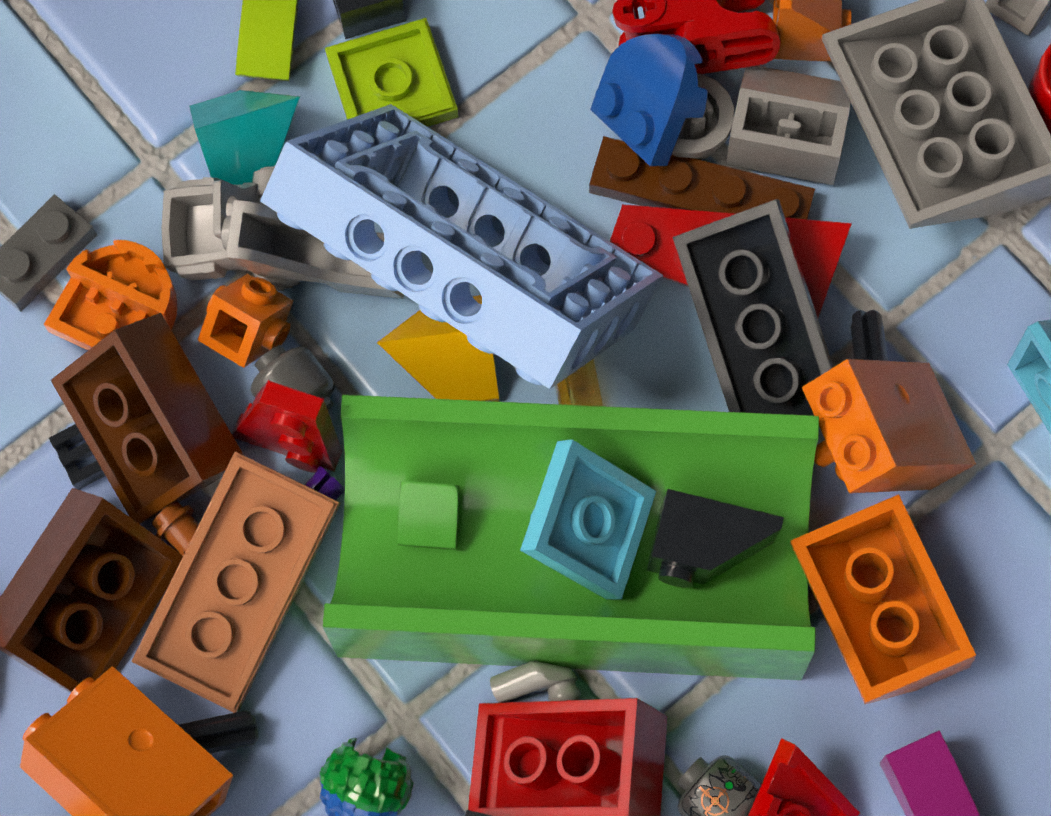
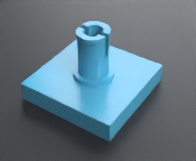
[520,440,656,599]

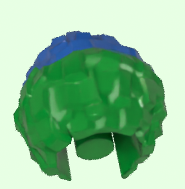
[319,738,414,816]

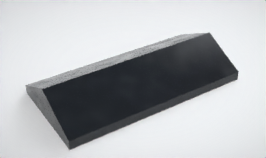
[673,199,833,416]

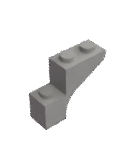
[221,200,404,299]

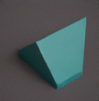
[189,90,300,185]

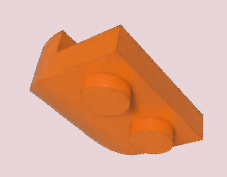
[43,240,177,350]

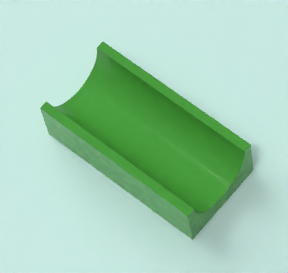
[323,395,819,680]

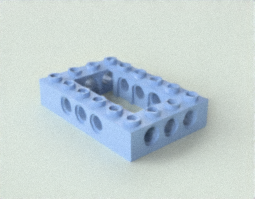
[260,104,663,389]

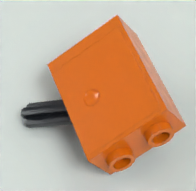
[802,309,976,493]
[20,666,259,816]

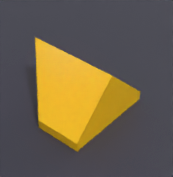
[377,295,500,402]

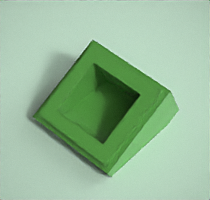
[397,481,461,550]

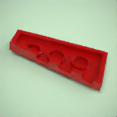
[610,204,852,318]

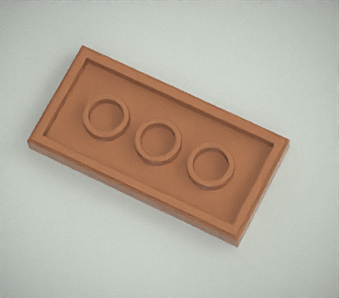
[131,452,341,713]

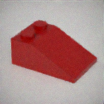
[468,698,668,816]

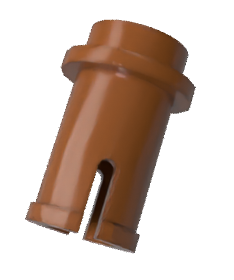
[152,501,199,556]

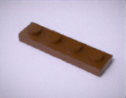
[589,136,815,219]

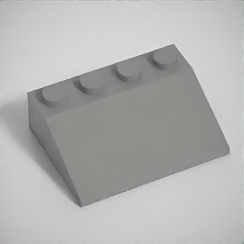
[822,0,1051,229]

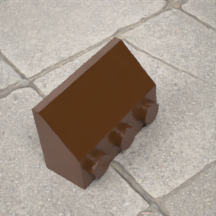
[50,313,244,524]
[0,488,183,693]

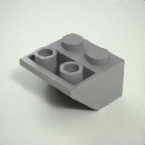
[726,66,851,185]

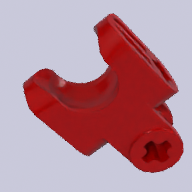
[612,0,781,74]

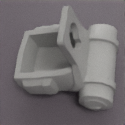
[161,166,300,291]

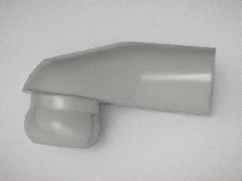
[490,661,580,703]

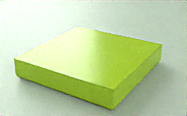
[325,18,459,127]

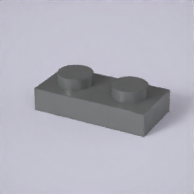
[0,194,97,312]

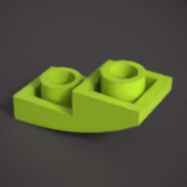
[235,0,299,82]

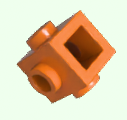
[198,273,293,368]

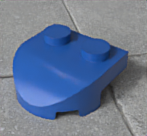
[590,34,708,166]

